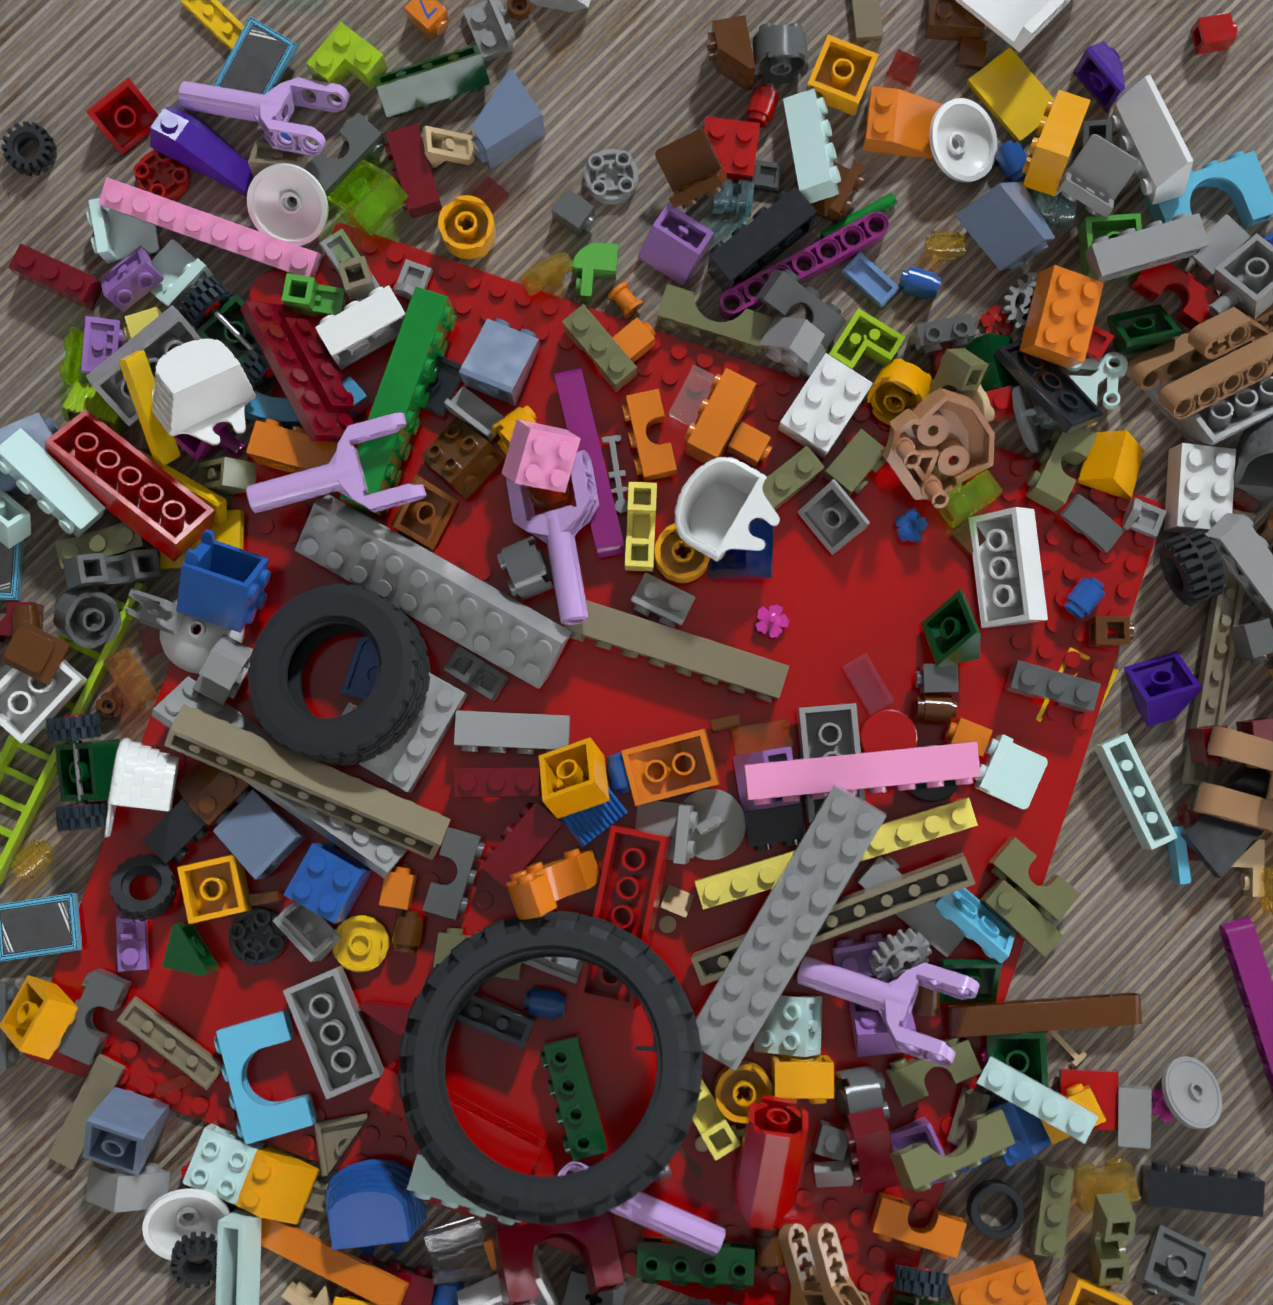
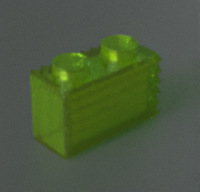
[937,470,1002,528]

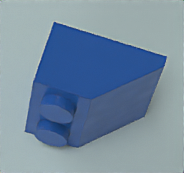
[986,1097,1051,1167]

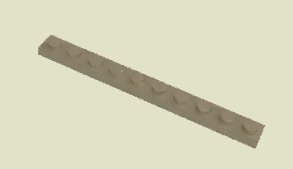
[1182,509,1256,787]

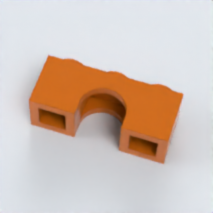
[622,389,677,482]
[869,1192,967,1260]

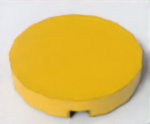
[332,915,390,973]

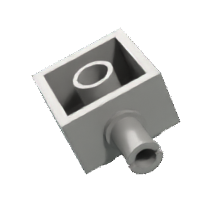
[1207,234,1273,319]

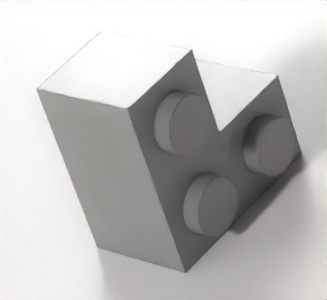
[759,316,827,378]
[192,634,253,705]
[85,1163,170,1213]

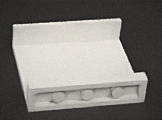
[955,0,1071,52]

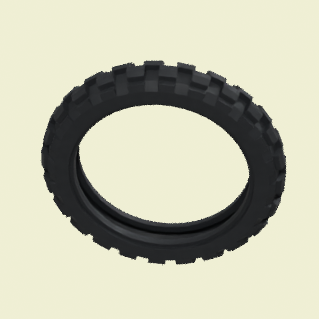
[397,911,702,1224]

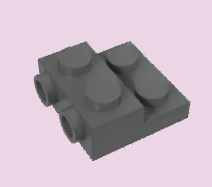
[908,313,976,355]
[1135,1225,1213,1305]

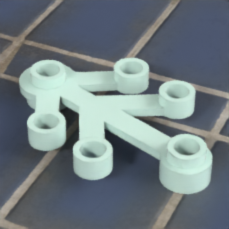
[1040,352,1128,430]

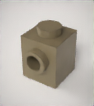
[337,256,376,300]

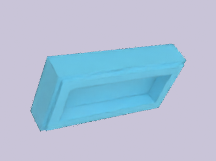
[1167,826,1191,884]

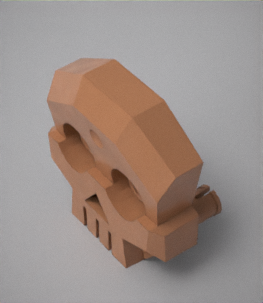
[880,388,995,508]

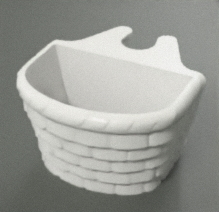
[152,339,256,445]
[674,457,780,561]
[105,738,179,837]

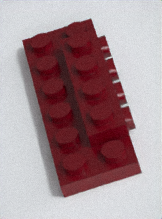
[240,301,354,442]

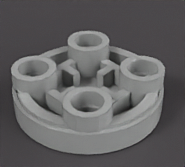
[584,149,639,205]

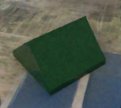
[1107,304,1181,356]
[965,333,1019,392]
[921,589,981,668]
[162,921,221,976]
[937,957,1002,1002]
[986,1032,1049,1092]

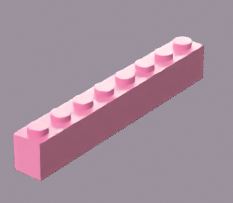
[98,177,323,278]
[743,742,981,805]

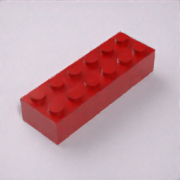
[45,409,215,562]
[577,825,672,1009]
[369,1061,545,1175]

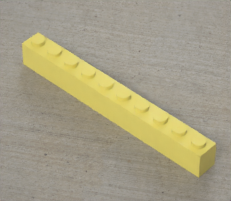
[694,798,978,910]

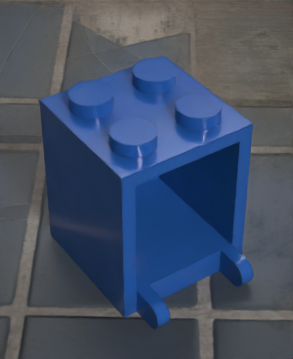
[176,529,271,633]
[284,841,373,924]

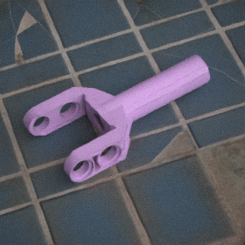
[178,77,350,156]
[246,413,427,513]
[506,450,599,625]
[797,956,980,1067]
[557,1162,725,1257]

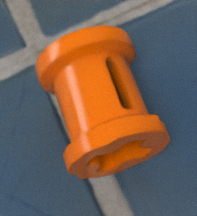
[607,282,643,319]

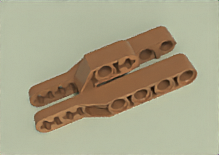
[1126,304,1273,420]
[1193,726,1273,833]
[778,1223,870,1305]

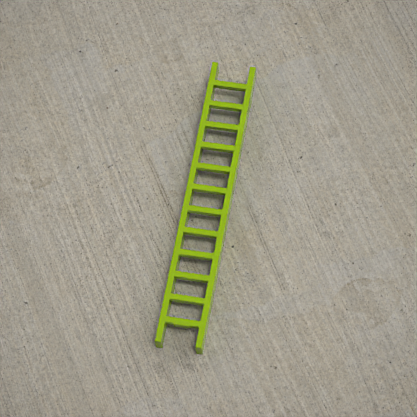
[0,582,148,886]

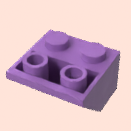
[638,203,714,287]
[733,746,800,812]
[849,1001,916,1057]

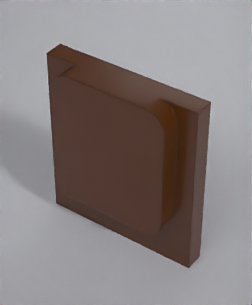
[1,621,71,685]

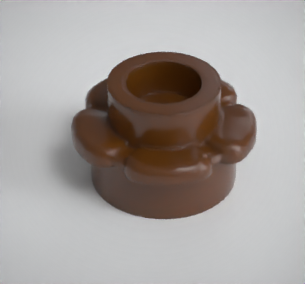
[507,0,533,21]
[95,692,123,720]

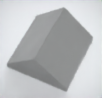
[797,479,870,555]

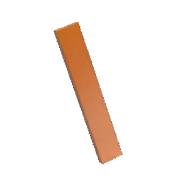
[261,1218,409,1305]

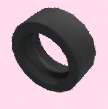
[967,1180,1025,1239]

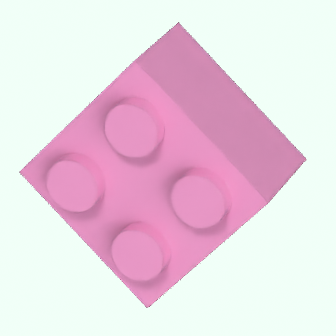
[502,419,581,493]

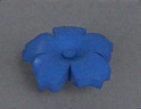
[895,509,928,542]

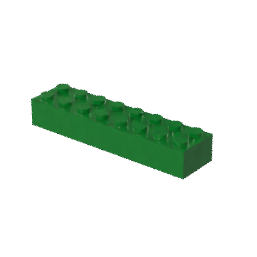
[340,286,457,518]

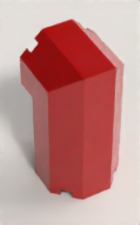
[734,1095,808,1230]

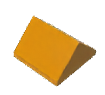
[1077,430,1144,501]

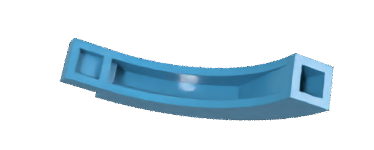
[244,377,372,430]

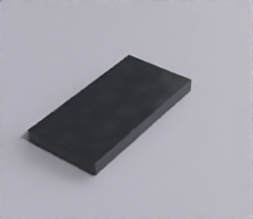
[993,340,1104,434]
[1180,766,1272,878]

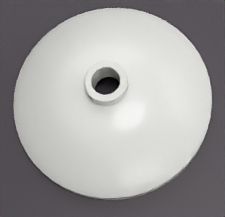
[929,98,997,183]
[247,163,329,246]
[160,598,244,674]
[142,1189,230,1262]

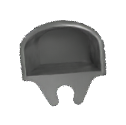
[1234,416,1273,512]

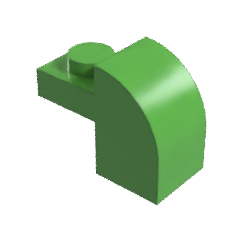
[572,243,618,304]
[282,273,347,317]

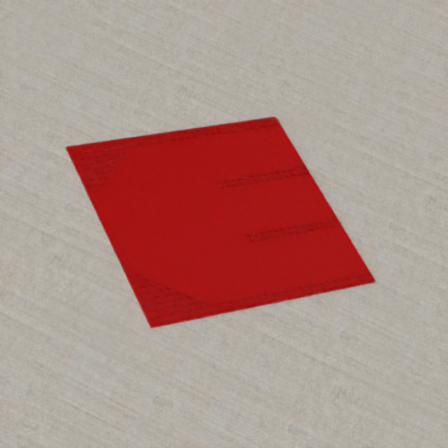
[25,222,1165,1305]

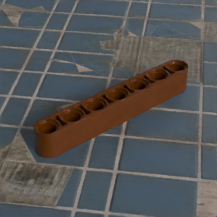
[947,993,1143,1037]

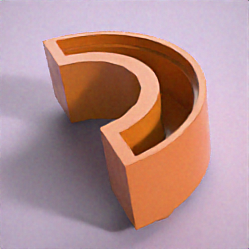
[506,847,601,920]

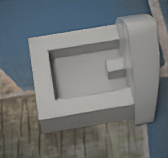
[393,259,433,300]
[1122,497,1167,538]
[814,1149,853,1188]

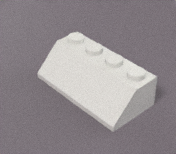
[1109,75,1193,205]
[968,507,1048,628]

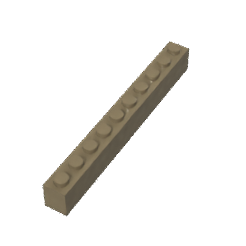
[164,704,451,860]
[691,853,976,986]

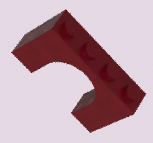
[491,1211,624,1305]

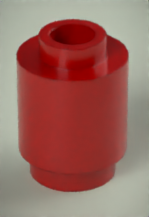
[746,84,780,128]

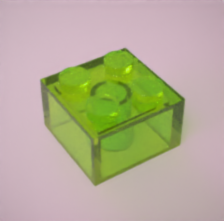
[327,159,408,236]

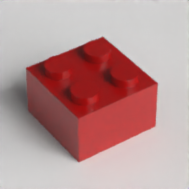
[704,116,760,187]

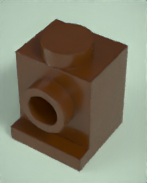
[1089,616,1134,647]

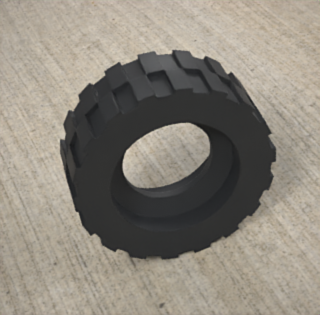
[109,854,178,921]

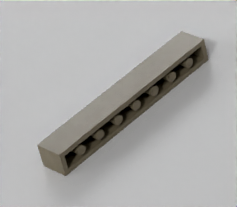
[564,600,789,703]

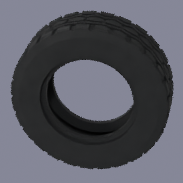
[248,584,430,766]

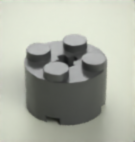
[752,23,808,84]
[497,536,555,601]
[53,588,121,648]
[834,1066,890,1128]

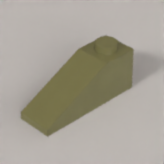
[980,879,1063,957]

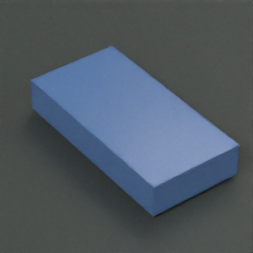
[840,252,900,310]

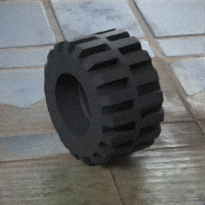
[1160,528,1226,606]

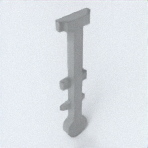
[602,435,628,514]

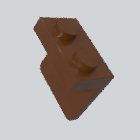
[655,128,728,209]
[792,161,865,223]
[421,419,504,500]

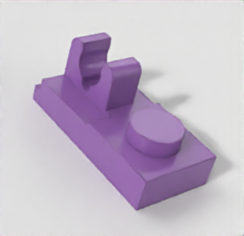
[116,914,150,972]

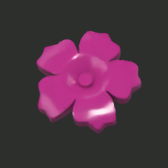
[755,604,790,638]
[1151,1088,1173,1123]

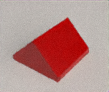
[85,77,158,156]

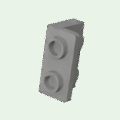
[463,0,516,62]
[630,573,695,628]

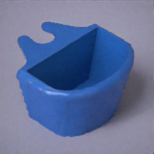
[325,1159,427,1254]

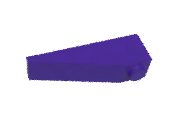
[150,106,254,197]

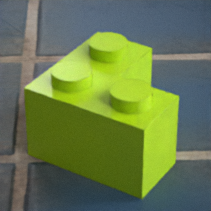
[306,22,388,88]
[829,308,906,370]

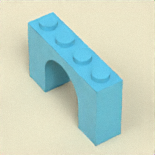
[1144,151,1273,229]
[214,1009,318,1145]

